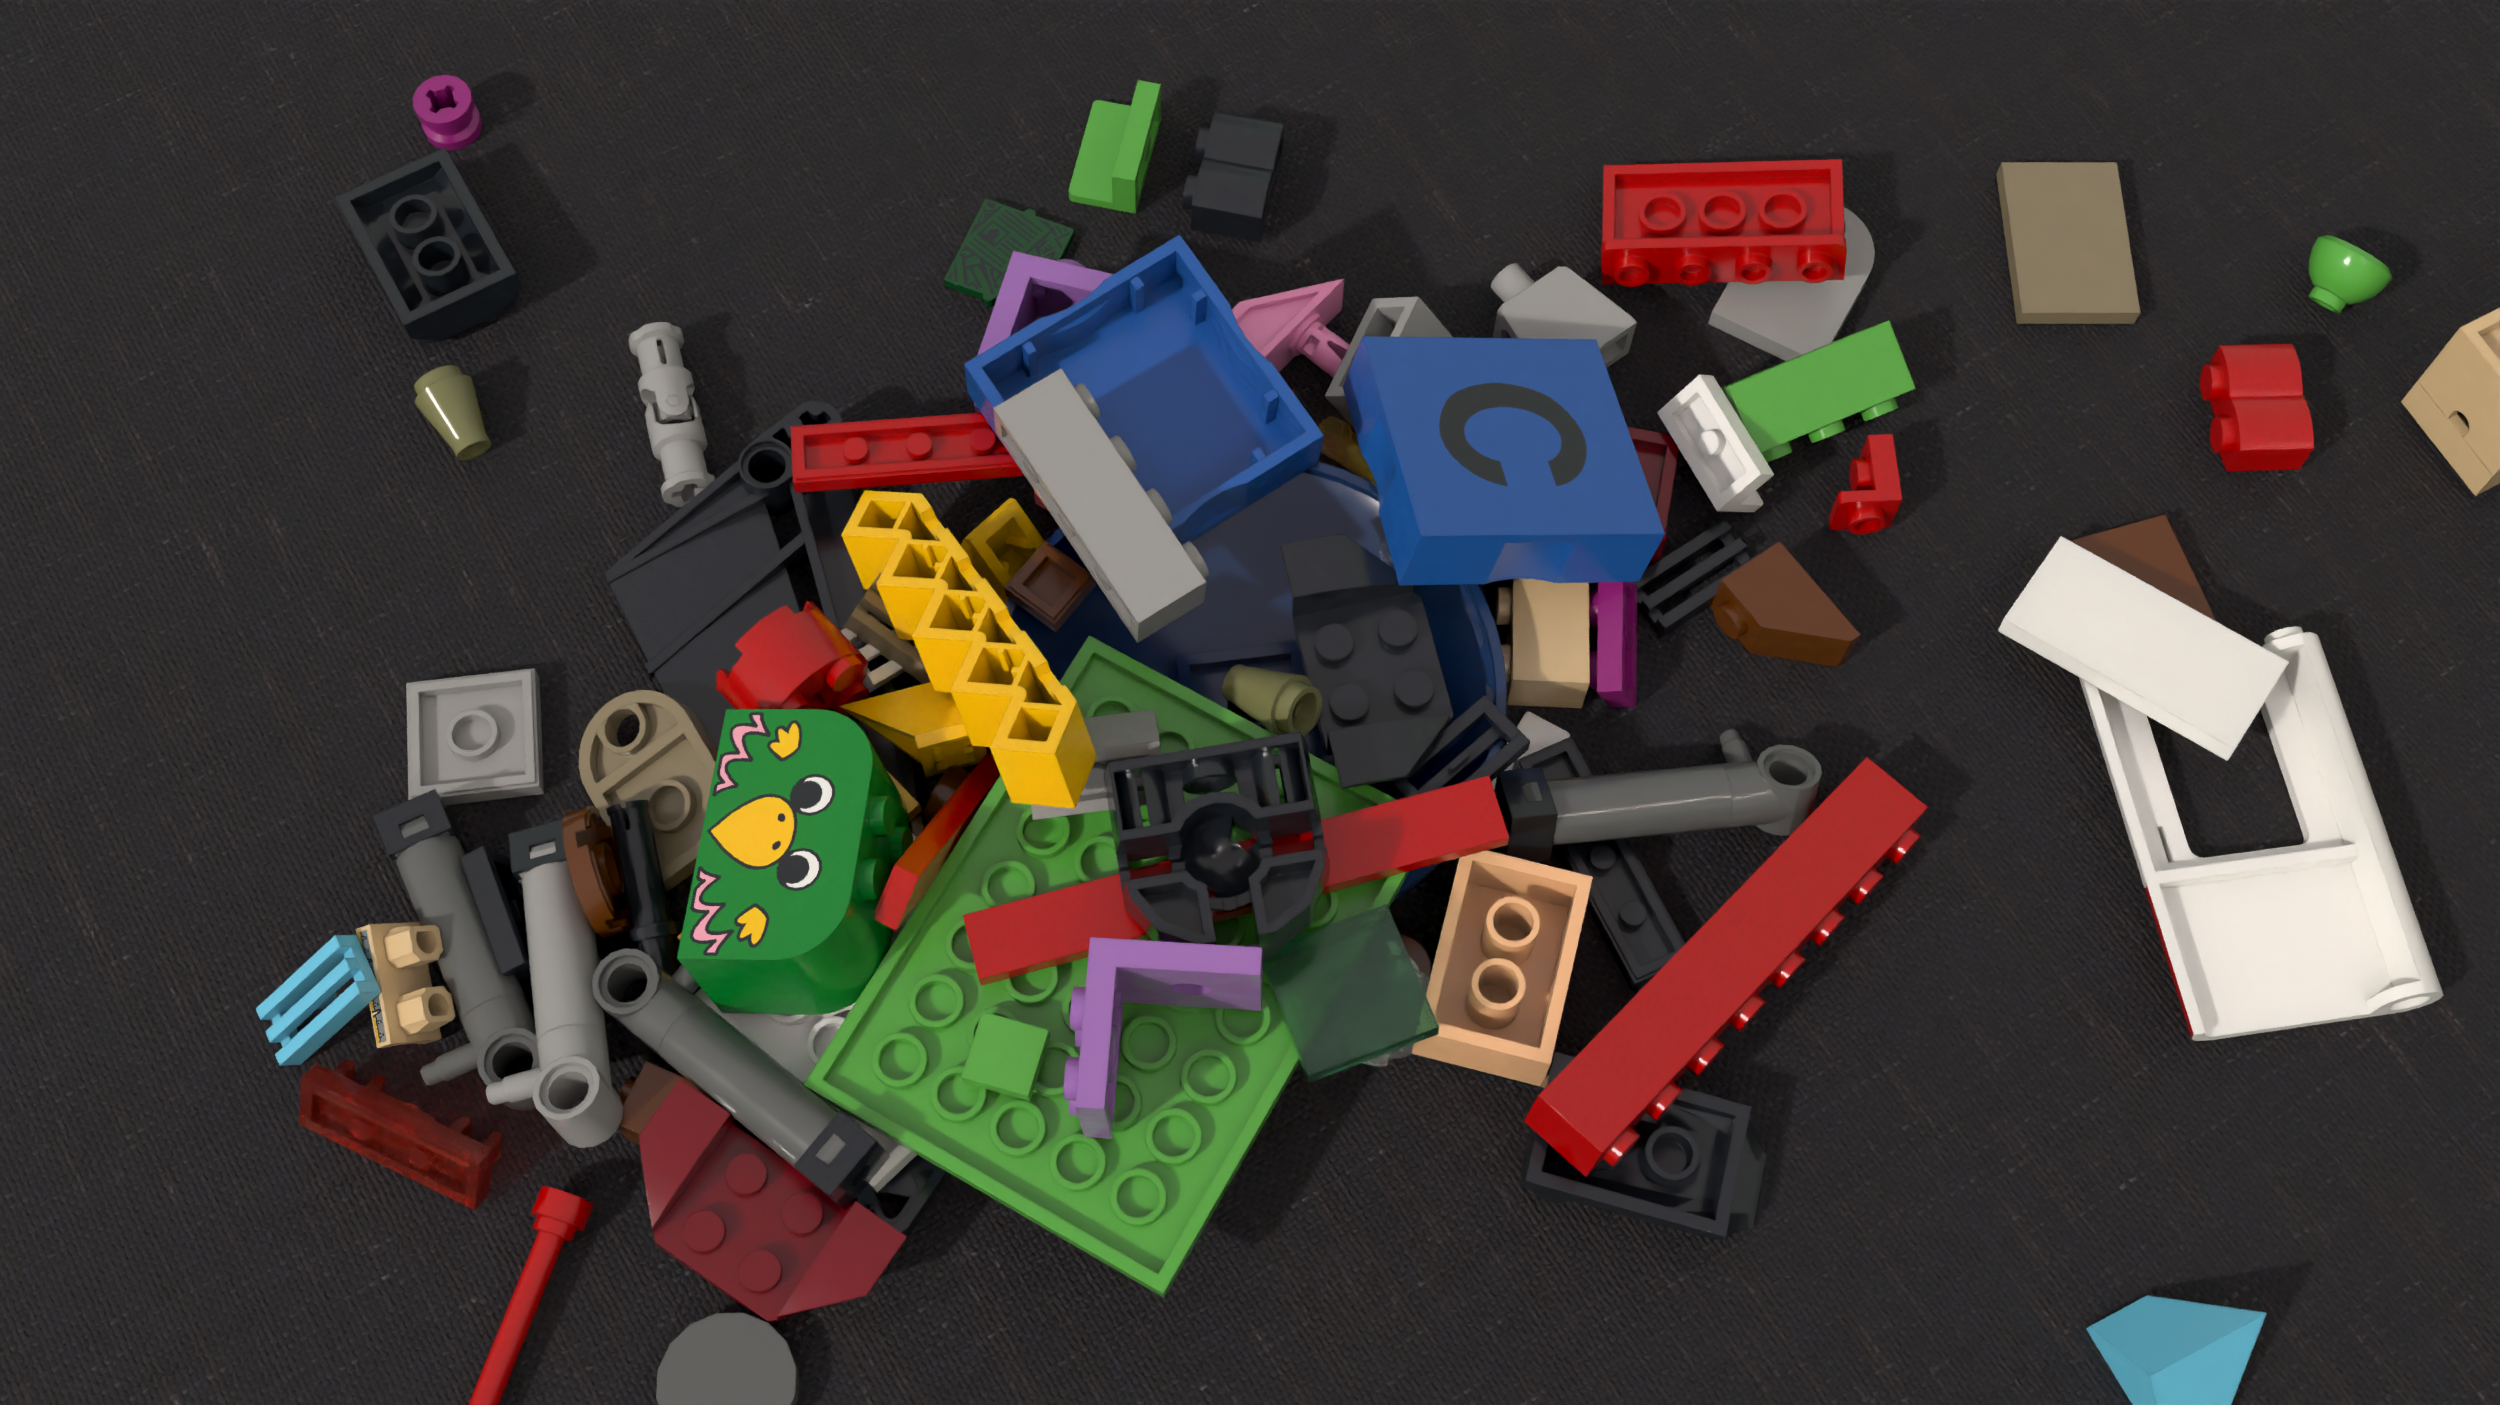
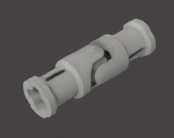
[628,322,715,507]

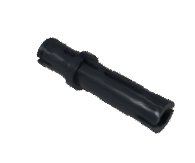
[606,800,681,991]

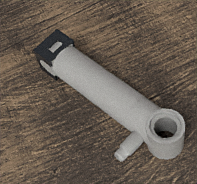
[486,819,623,1148]

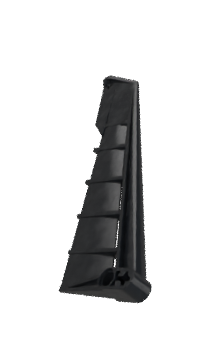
[604,401,950,1237]

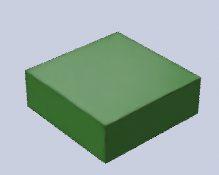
[961,1011,1051,1101]

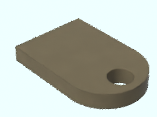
[578,690,718,893]

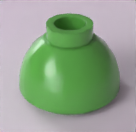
[2308,235,2392,314]

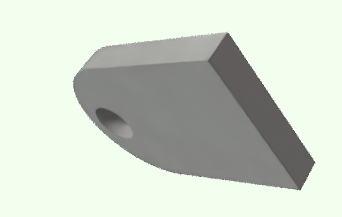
[1708,207,1875,361]

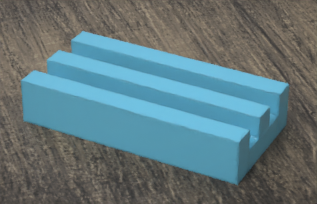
[256,935,381,1066]

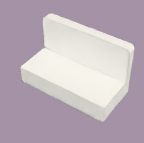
[1657,374,1774,512]

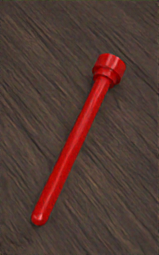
[468,1186,594,1405]

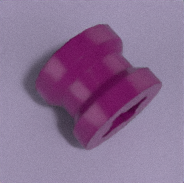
[413,75,482,151]

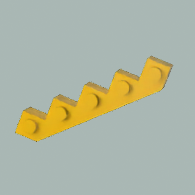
[841,490,1097,809]

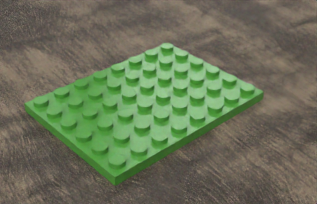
[804,636,1410,1298]

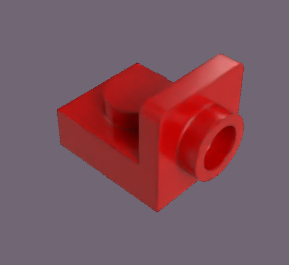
[1829,434,1902,535]

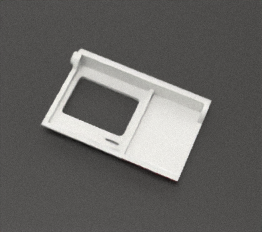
[2079,626,2444,1041]

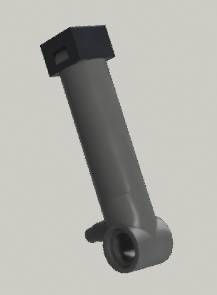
[1494,729,1822,861]
[373,789,539,1111]
[592,948,890,1210]

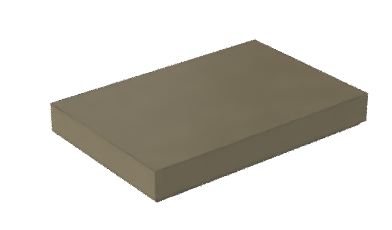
[1996,162,2140,324]

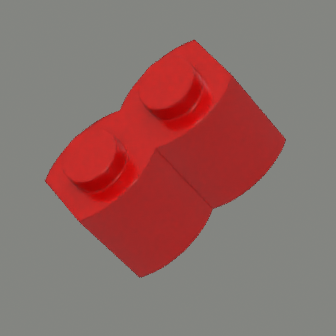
[2200,343,2314,472]

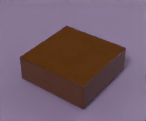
[1004,540,1096,632]

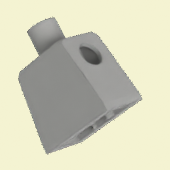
[1491,263,1637,368]

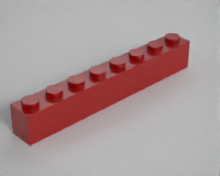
[1524,757,1928,1177]

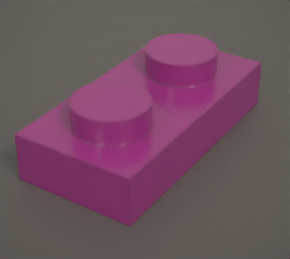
[1589,582,1637,708]

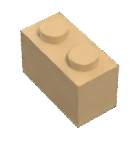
[1495,579,1590,708]

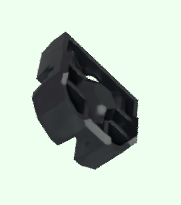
[1104,731,1329,962]

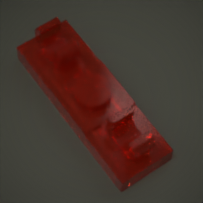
[299,1060,502,1210]

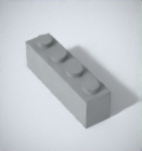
[993,368,1209,643]

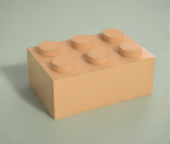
[1411,850,1593,1087]

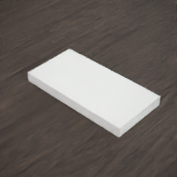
[1998,536,2289,761]

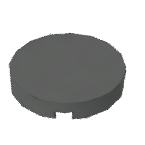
[656,1313,799,1405]

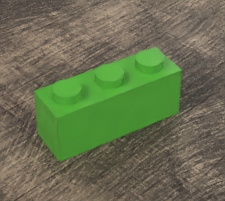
[1721,320,1916,462]

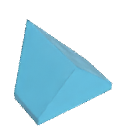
[2086,1295,2267,1405]

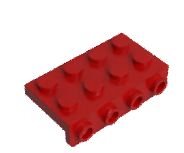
[1601,159,1847,287]

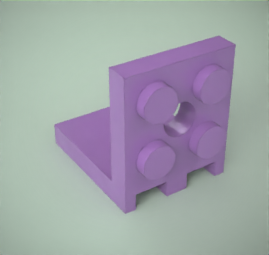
[974,251,1113,413]
[1064,937,1263,1139]

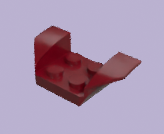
[639,1079,907,1324]

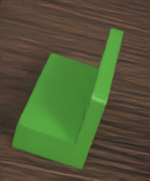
[1068,80,1161,214]

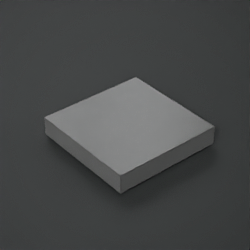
[406,668,544,805]

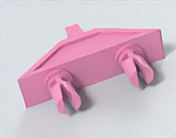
[1232,278,1350,378]

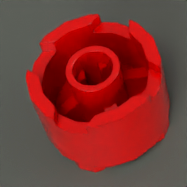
[716,601,869,717]

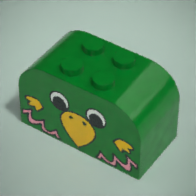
[677,709,913,1015]

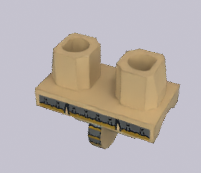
[356,922,455,1048]

